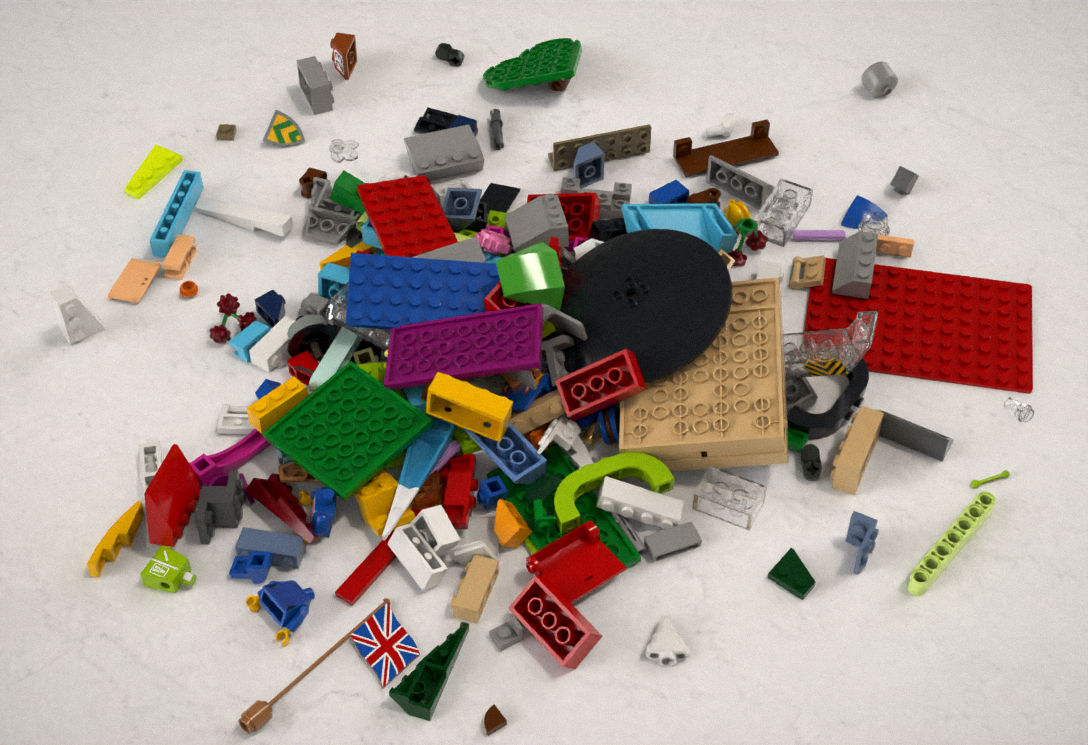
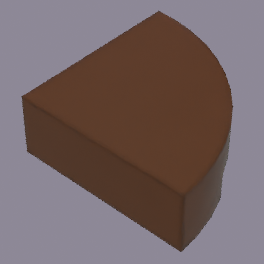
[484,704,507,736]

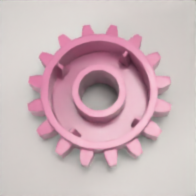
[475,229,513,255]

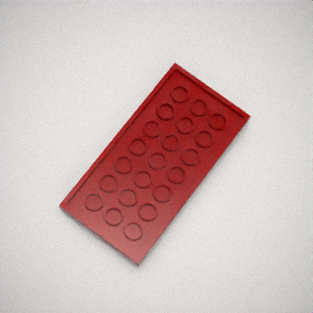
[357,175,458,257]

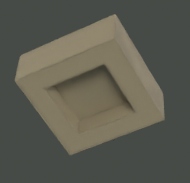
[216,124,237,141]

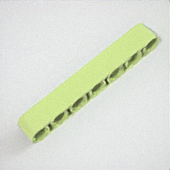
[908,491,996,596]

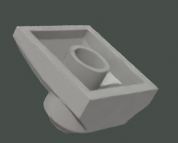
[785,367,818,413]

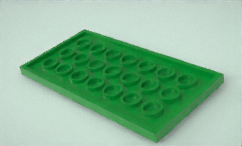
[487,443,641,568]

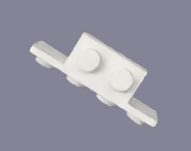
[537,413,581,455]

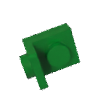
[533,499,556,533]

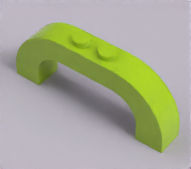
[554,452,675,534]

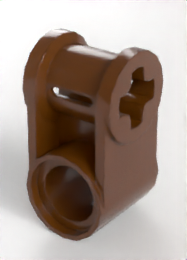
[299,167,327,198]
[686,188,721,208]

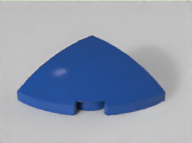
[841,195,888,229]

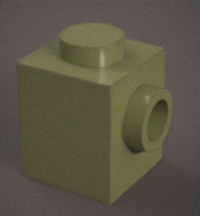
[353,347,380,365]

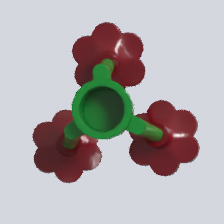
[727,218,768,266]

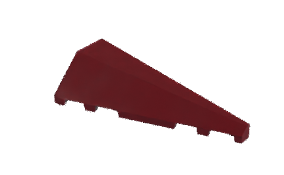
[245,473,319,544]

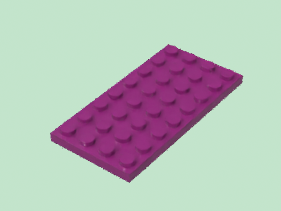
[384,303,543,390]

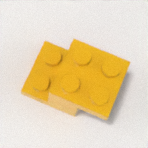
[353,469,415,537]

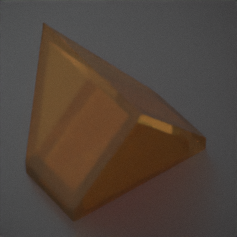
[410,470,445,511]

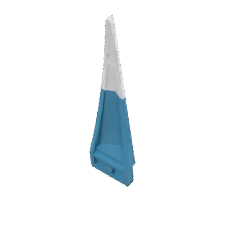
[382,416,458,541]

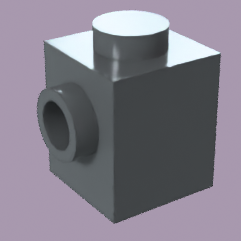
[890,166,919,195]

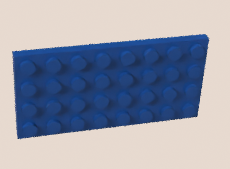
[345,253,500,330]

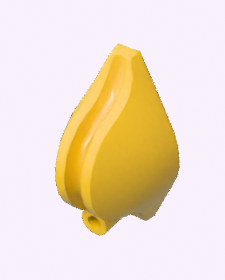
[724,199,752,237]

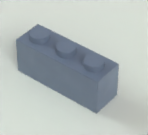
[235,527,306,569]

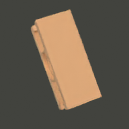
[162,234,198,280]

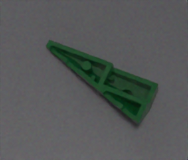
[389,622,469,721]

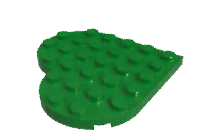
[483,38,582,91]

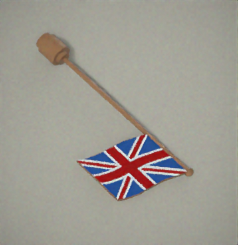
[238,598,420,734]

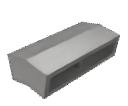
[644,522,702,562]

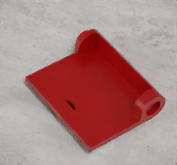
[525,520,626,604]

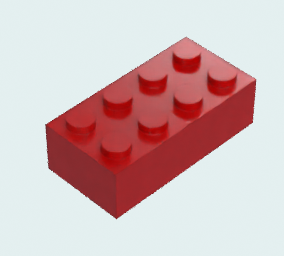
[555,349,647,420]
[508,575,603,669]

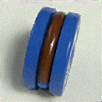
[598,406,620,445]

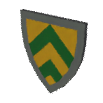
[263,110,305,147]

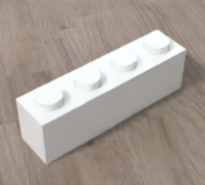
[596,476,684,530]

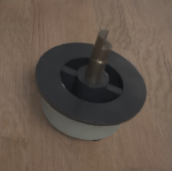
[287,314,338,362]

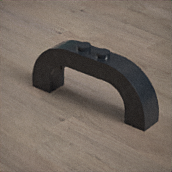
[787,342,869,439]

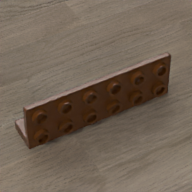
[673,119,779,177]

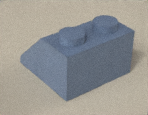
[574,142,605,188]
[442,188,482,230]

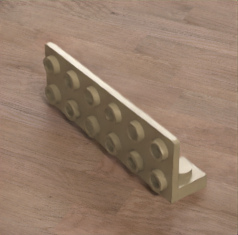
[548,124,652,171]

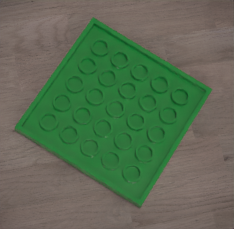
[262,361,434,501]

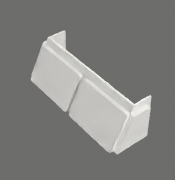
[446,450,501,565]

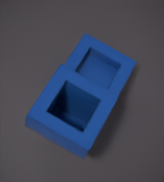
[229,551,273,584]

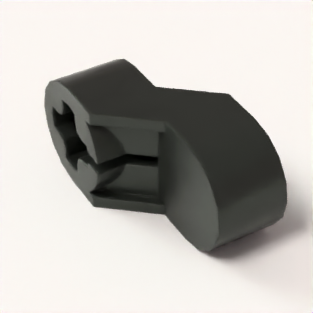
[435,43,465,67]
[801,444,822,481]

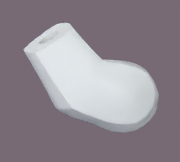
[706,113,738,138]

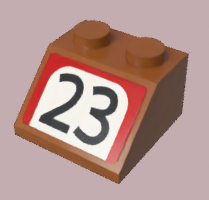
[330,33,358,80]

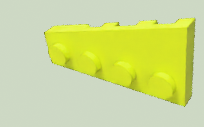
[124,144,183,199]

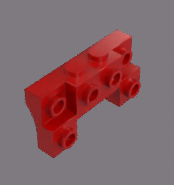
[434,454,478,529]

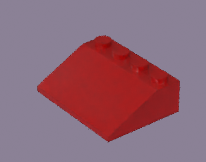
[527,193,601,241]
[144,444,201,547]

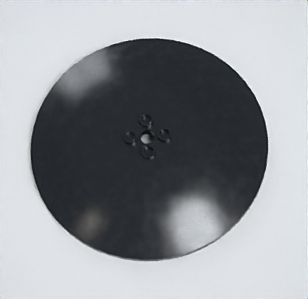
[546,229,733,384]

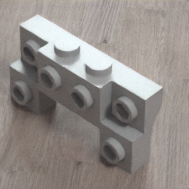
[561,177,632,219]

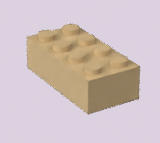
[830,406,884,495]

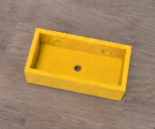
[425,372,513,442]

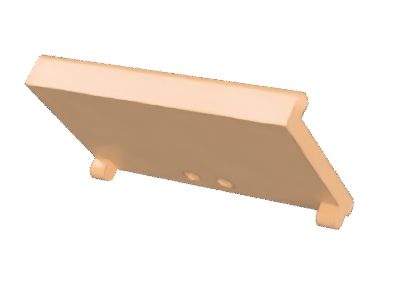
[108,258,162,304]

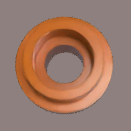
[180,281,198,297]

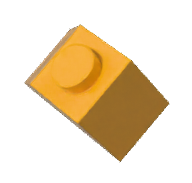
[494,499,532,549]

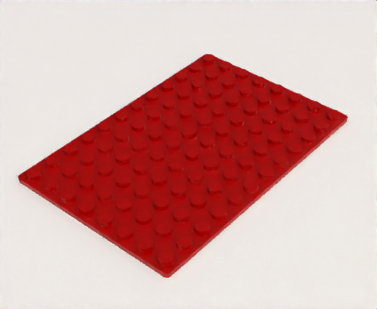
[801,258,1033,394]

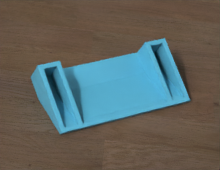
[621,203,738,253]

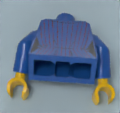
[246,580,315,647]

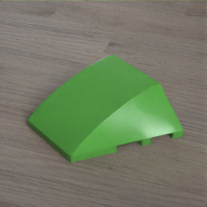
[496,242,565,311]

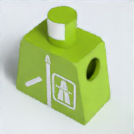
[140,545,197,593]

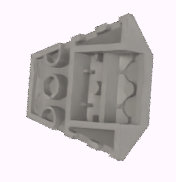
[304,177,362,245]

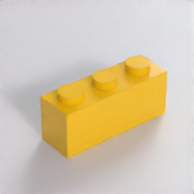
[247,376,308,434]

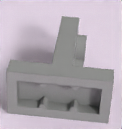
[541,334,575,388]

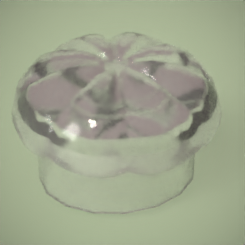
[858,212,890,236]

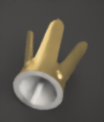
[581,423,602,452]

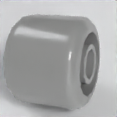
[861,61,898,98]

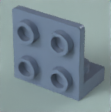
[845,511,879,574]

